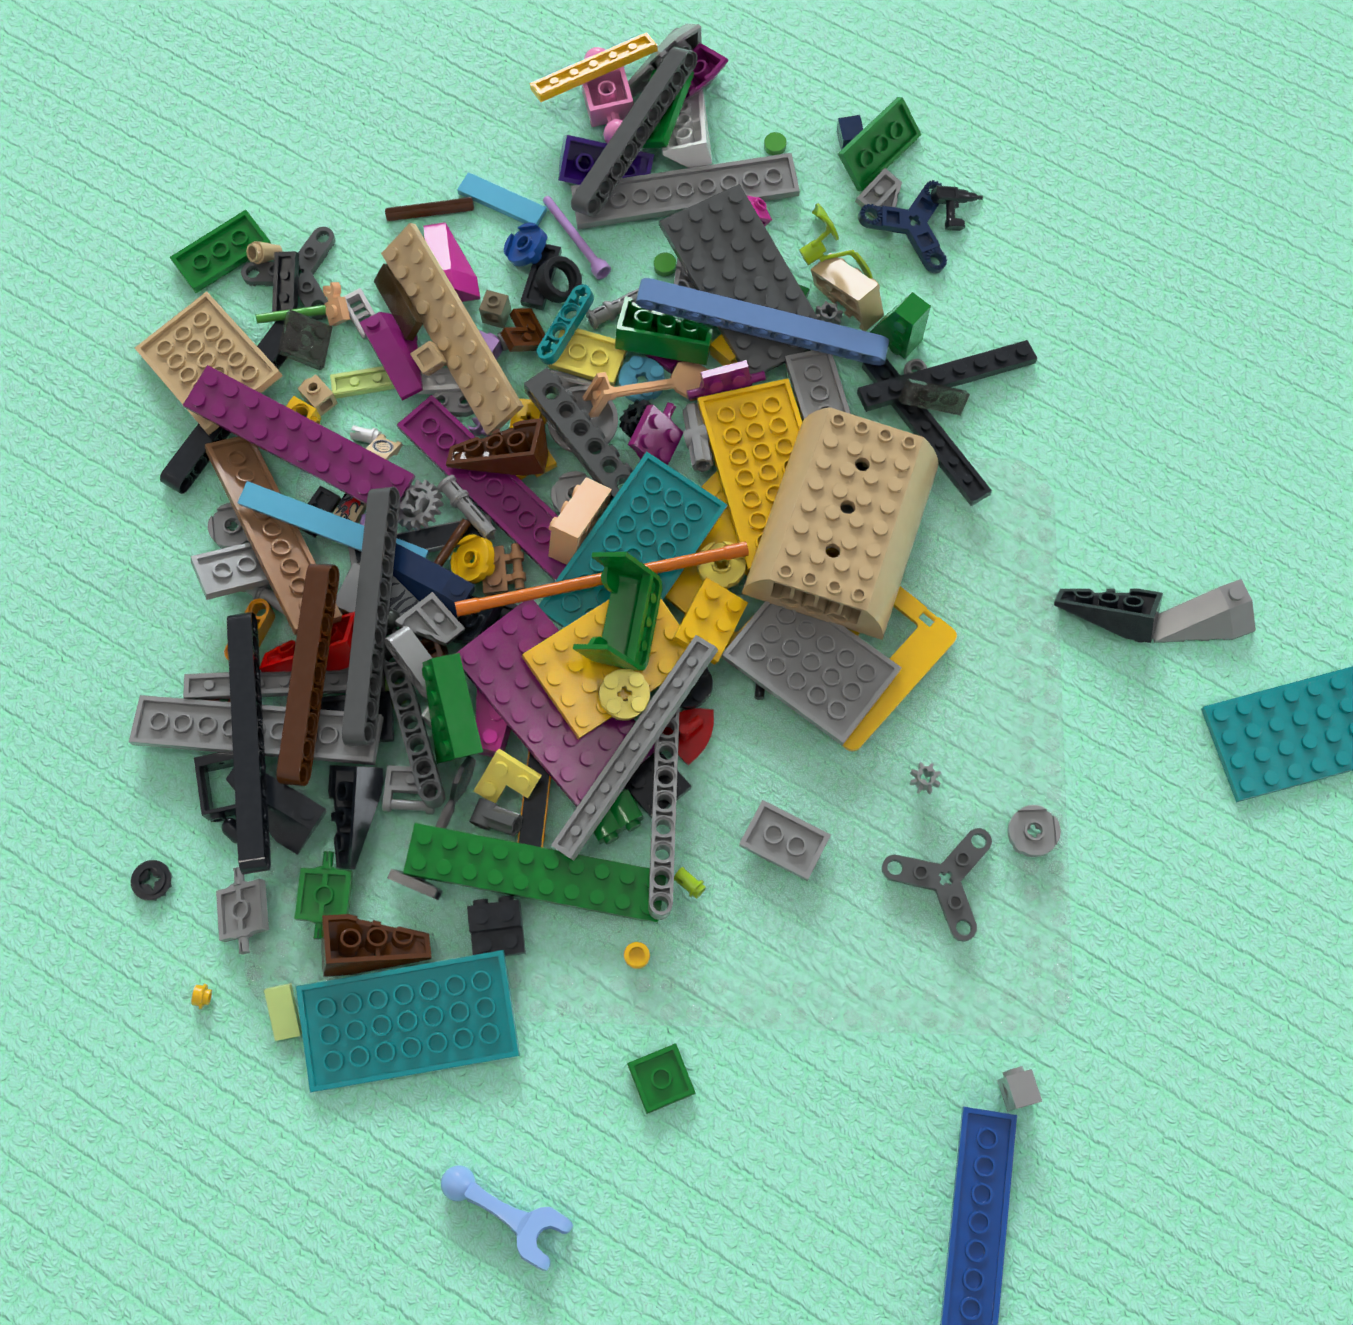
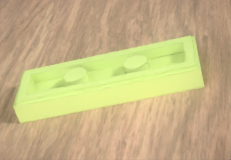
[330,366,395,399]

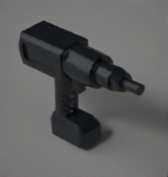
[931,185,983,231]

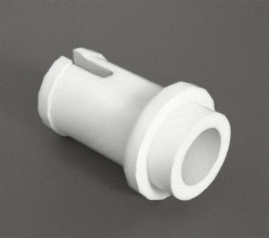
[350,425,382,445]

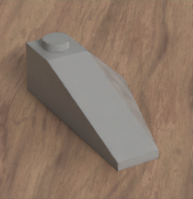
[628,24,702,98]
[1152,579,1256,643]

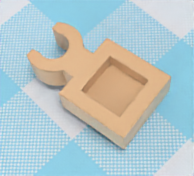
[323,282,350,326]

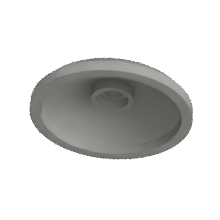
[547,386,618,453]

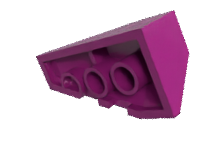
[684,43,729,102]

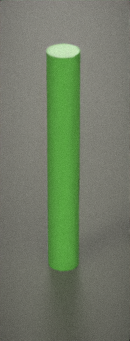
[255,305,326,324]

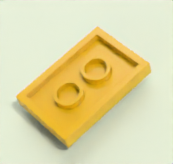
[672,577,748,665]

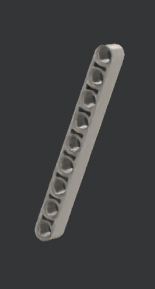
[648,708,679,920]

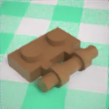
[482,543,526,596]

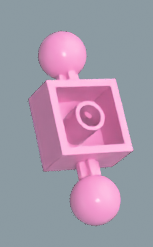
[581,47,634,144]

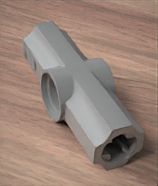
[683,403,713,472]

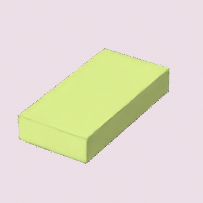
[264,983,302,1041]

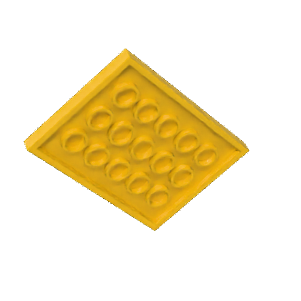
[522,599,686,740]

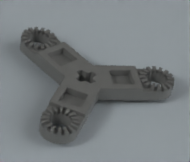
[241,227,335,320]
[882,828,992,942]

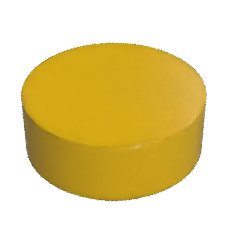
[624,942,650,969]

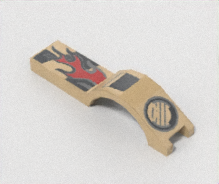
[333,434,403,523]

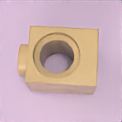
[410,341,447,376]

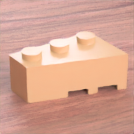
[548,477,612,565]

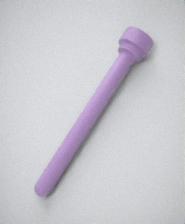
[543,196,611,280]

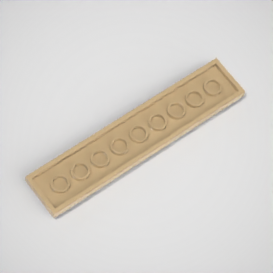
[381,223,524,435]

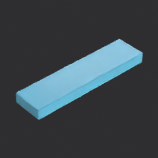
[457,172,547,225]

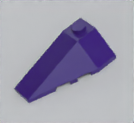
[558,135,654,185]

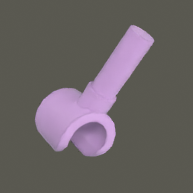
[468,417,490,437]

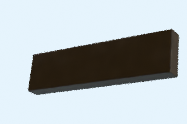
[374,263,423,341]

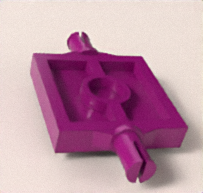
[686,360,766,400]
[628,402,683,465]

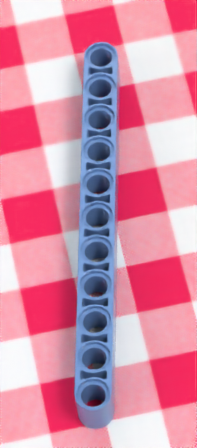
[636,278,889,365]

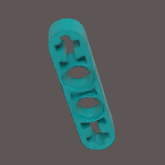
[537,284,594,365]

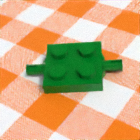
[294,851,354,940]

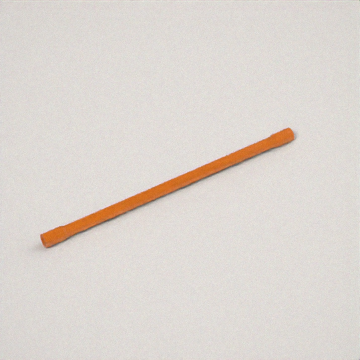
[455,541,749,617]

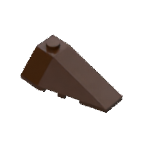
[321,914,432,977]

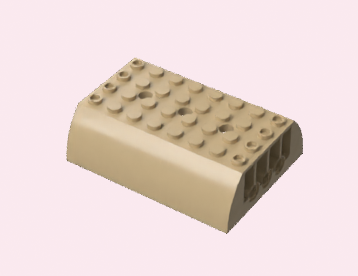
[741,407,938,640]

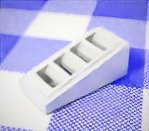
[343,288,375,339]

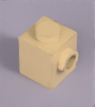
[298,374,338,417]

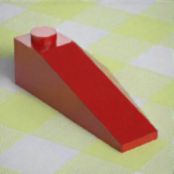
[259,611,355,672]

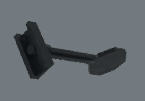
[387,756,476,900]

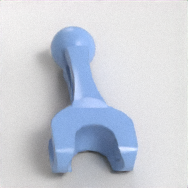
[441,1165,573,1271]

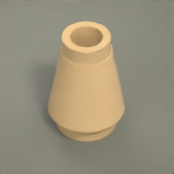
[246,241,282,264]

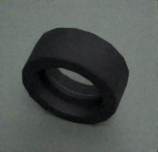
[536,256,582,303]

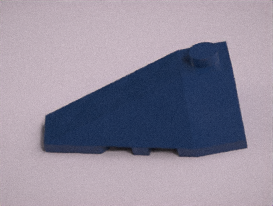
[393,543,475,619]

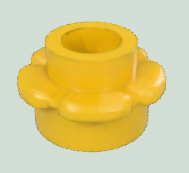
[191,983,212,1009]

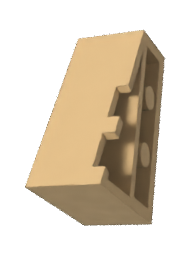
[811,253,884,331]

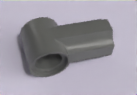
[469,798,523,837]

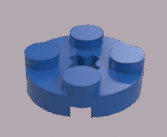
[504,222,548,267]

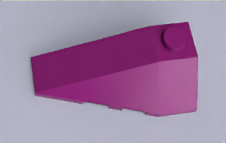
[359,312,423,401]

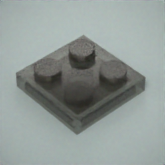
[278,309,332,370]

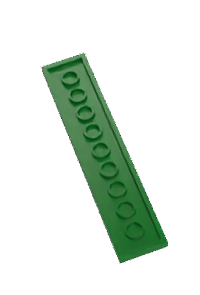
[403,823,667,924]

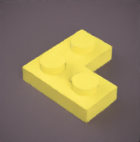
[474,749,542,803]

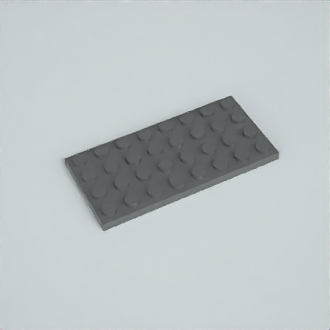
[659,184,819,374]

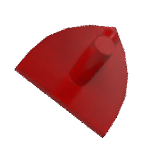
[662,708,714,766]

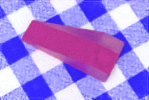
[423,222,480,302]

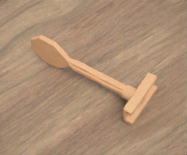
[583,361,708,418]

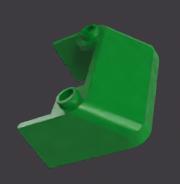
[573,552,662,671]

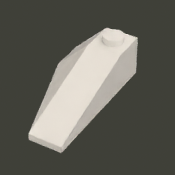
[662,89,712,168]

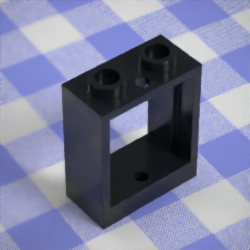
[194,752,236,822]

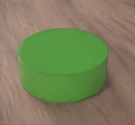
[764,132,786,155]
[654,252,676,277]

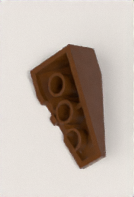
[446,418,548,476]

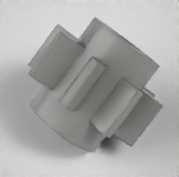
[816,301,843,325]
[910,762,941,795]

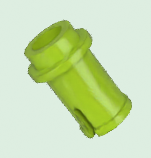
[674,867,706,899]

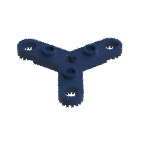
[858,180,947,273]

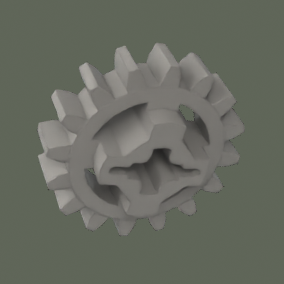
[398,480,444,531]

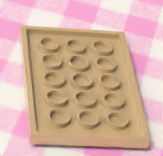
[135,291,283,435]

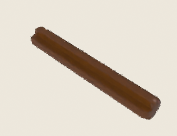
[385,197,474,221]

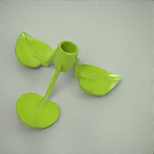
[799,203,873,279]

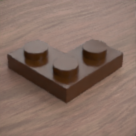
[500,308,545,352]

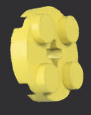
[697,541,746,590]
[598,669,650,721]

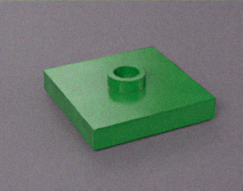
[627,1043,696,1114]

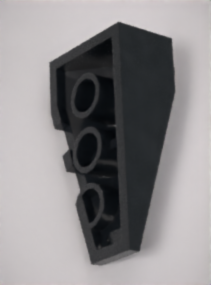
[1054,589,1163,643]
[328,765,384,870]
[226,768,326,855]

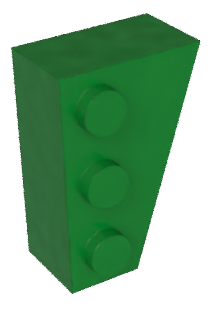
[870,292,931,359]

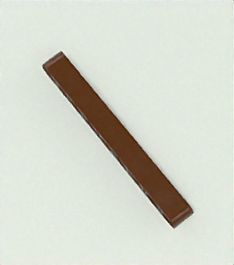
[276,564,340,786]

